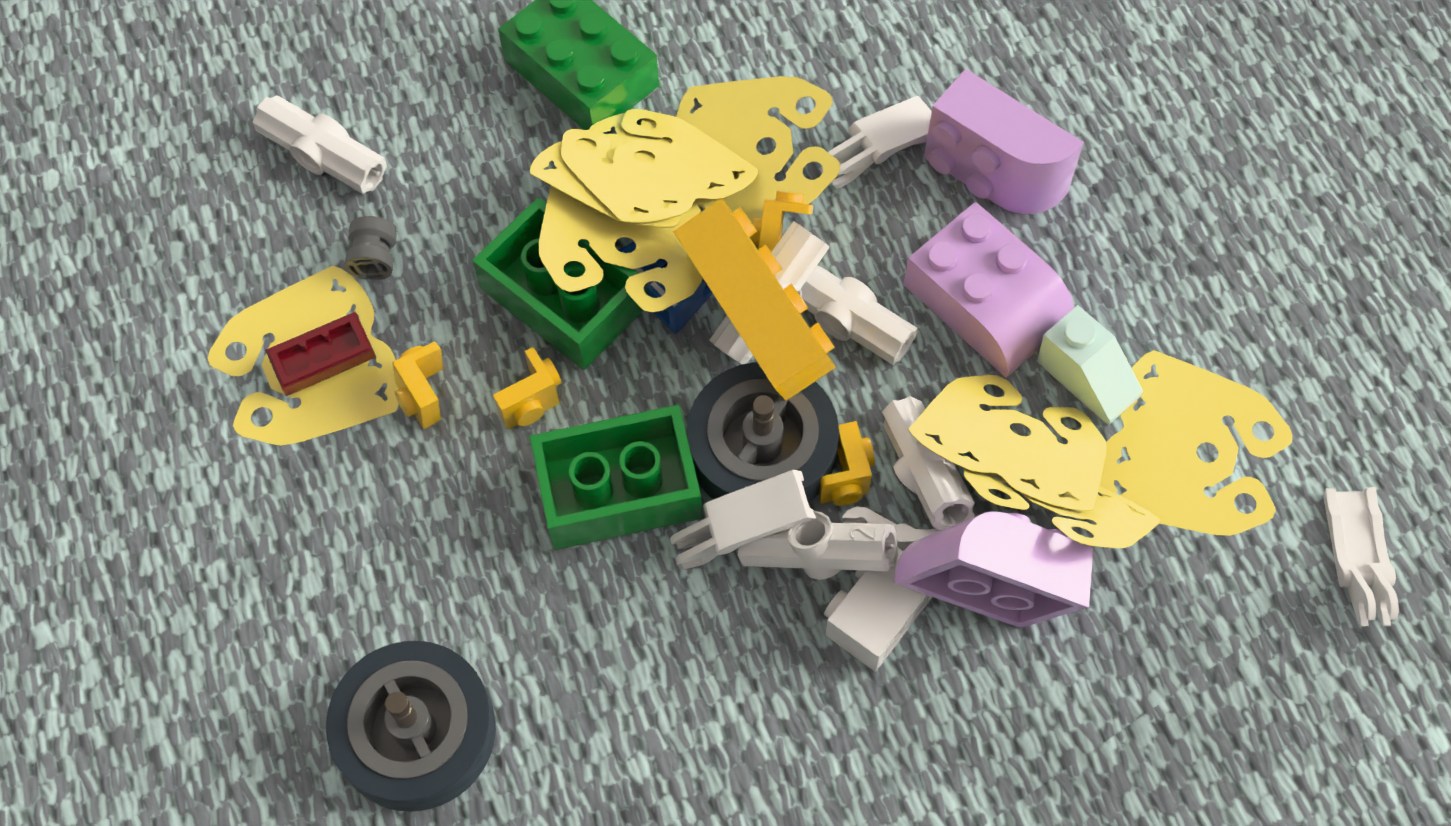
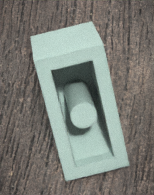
[1037,305,1143,425]

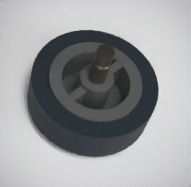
[687,362,839,503]
[326,641,496,812]

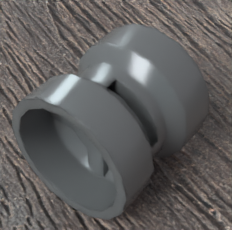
[344,216,397,280]

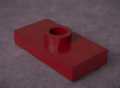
[265,311,376,396]

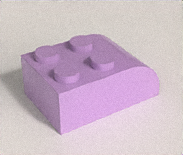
[924,69,1084,214]
[904,201,1074,378]
[894,512,1093,628]

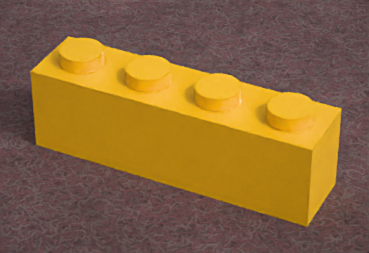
[673,198,836,400]

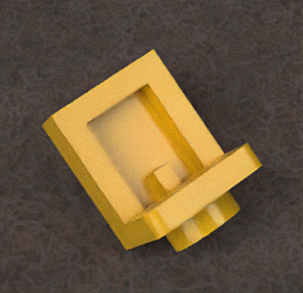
[751,191,814,252]
[392,342,443,429]
[493,347,562,430]
[818,421,875,506]

